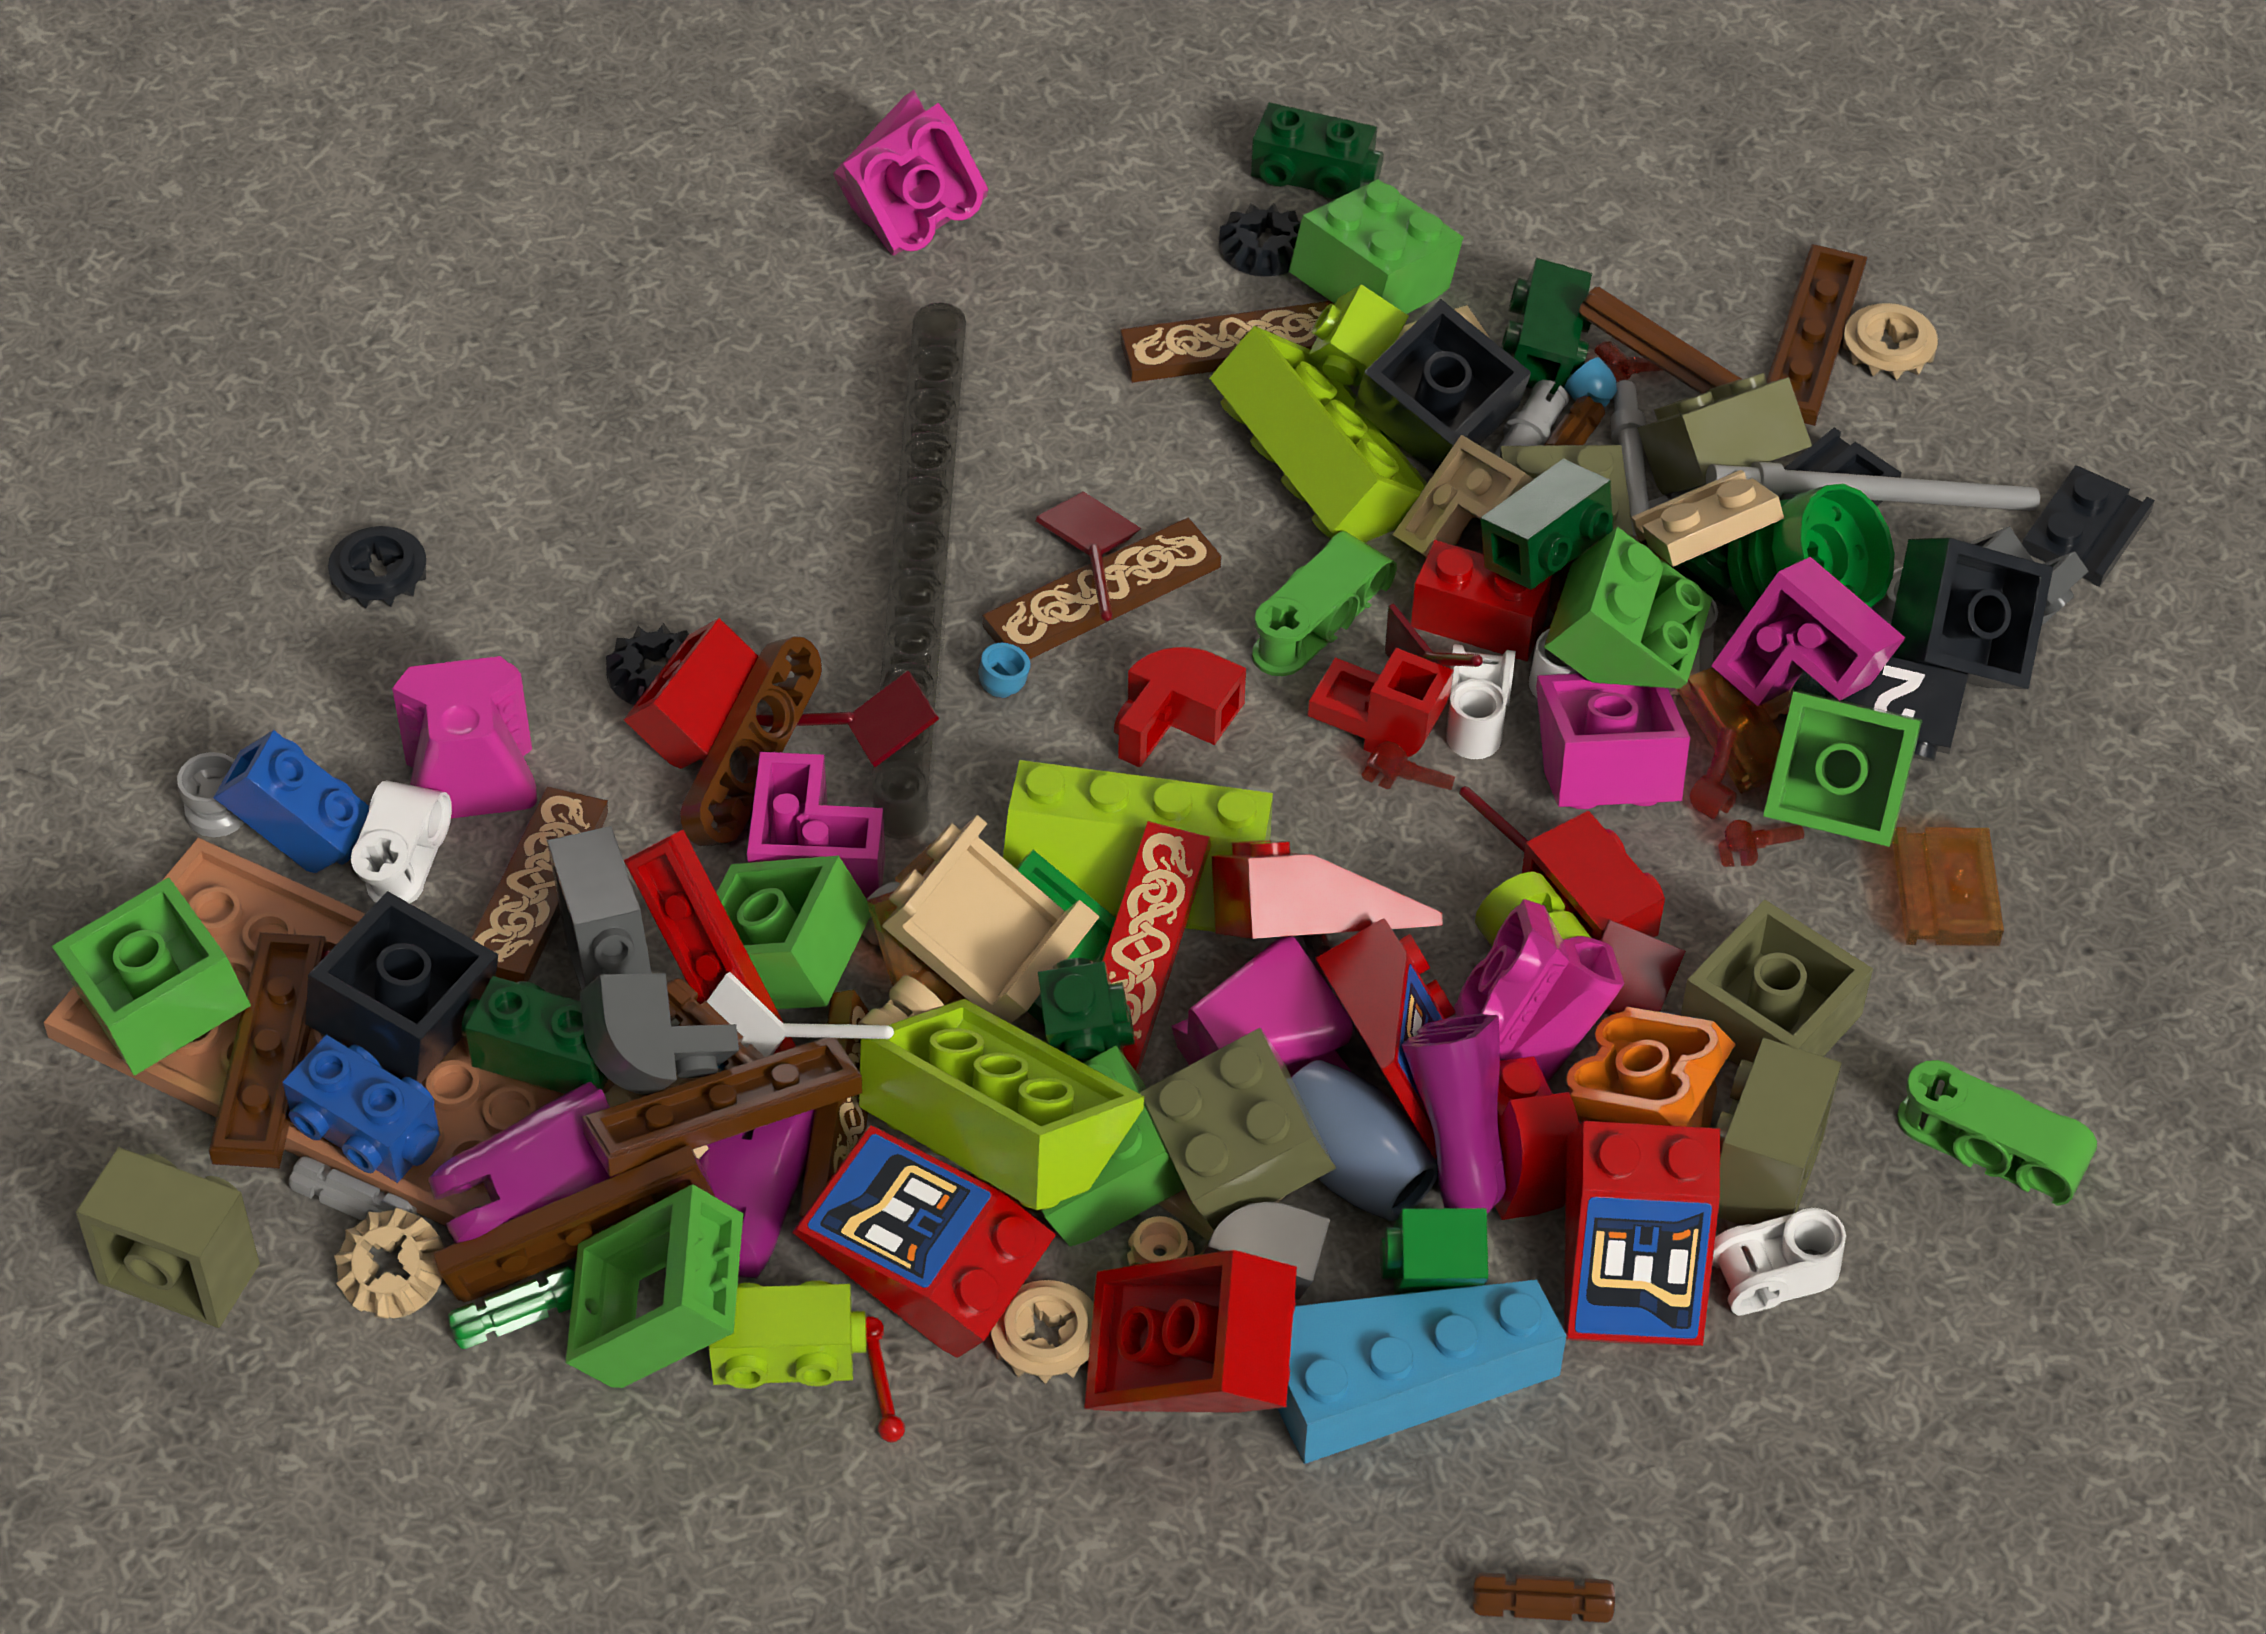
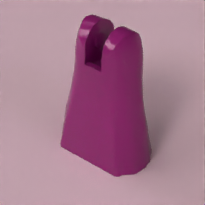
[1402,1014,1507,1213]
[428,1082,624,1244]
[698,1109,815,1278]

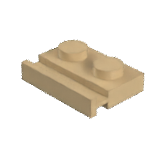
[1631,470,1784,567]

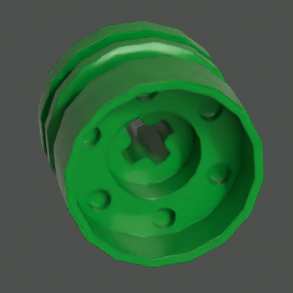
[1727,483,1895,613]

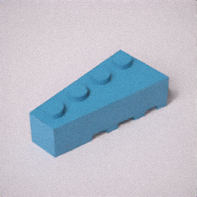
[1277,1280,1566,1464]

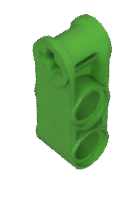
[1252,531,1397,677]
[1897,1060,2097,1206]

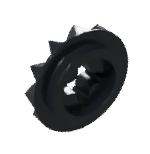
[1219,203,1301,277]
[328,526,427,609]
[606,623,689,705]

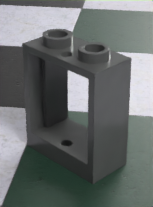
[547,826,652,991]

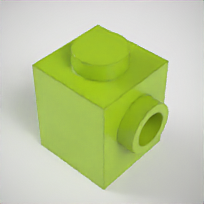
[1308,284,1409,387]

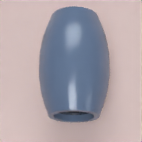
[1292,1060,1438,1221]

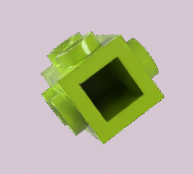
[709,1280,867,1389]

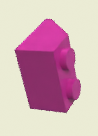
[1536,674,1690,809]

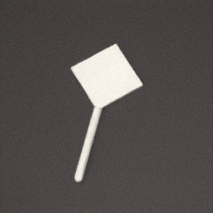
[707,972,894,1057]

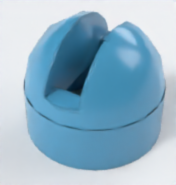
[1564,357,1617,407]
[978,643,1031,698]

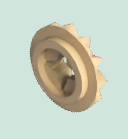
[1843,303,1938,381]
[334,1207,444,1319]
[991,1280,1094,1384]

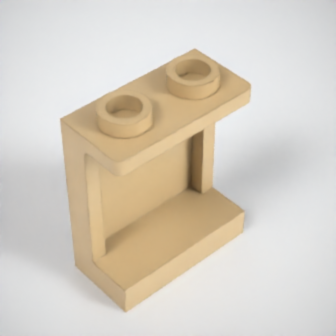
[882,815,1099,1024]

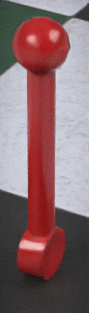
[866,1317,905,1442]

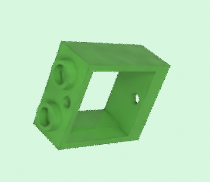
[566,1184,743,1388]

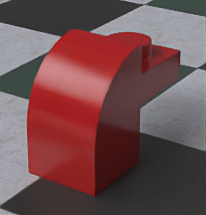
[1114,647,1246,768]
[1308,648,1454,760]
[1495,1056,1579,1220]

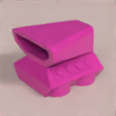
[833,90,989,256]
[392,656,537,819]
[1454,899,1624,1082]
[1171,936,1353,1078]

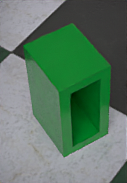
[1380,1208,1488,1295]

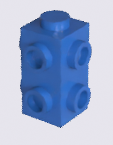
[213,730,369,873]
[282,1035,440,1183]

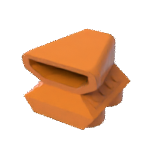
[1566,1007,1736,1128]

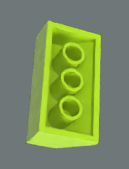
[1209,326,1427,543]
[1003,760,1273,932]
[859,999,1144,1211]

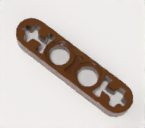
[680,636,822,846]

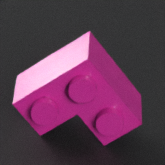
[1711,557,1905,706]
[747,752,885,899]

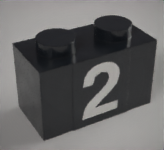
[1831,657,1968,761]

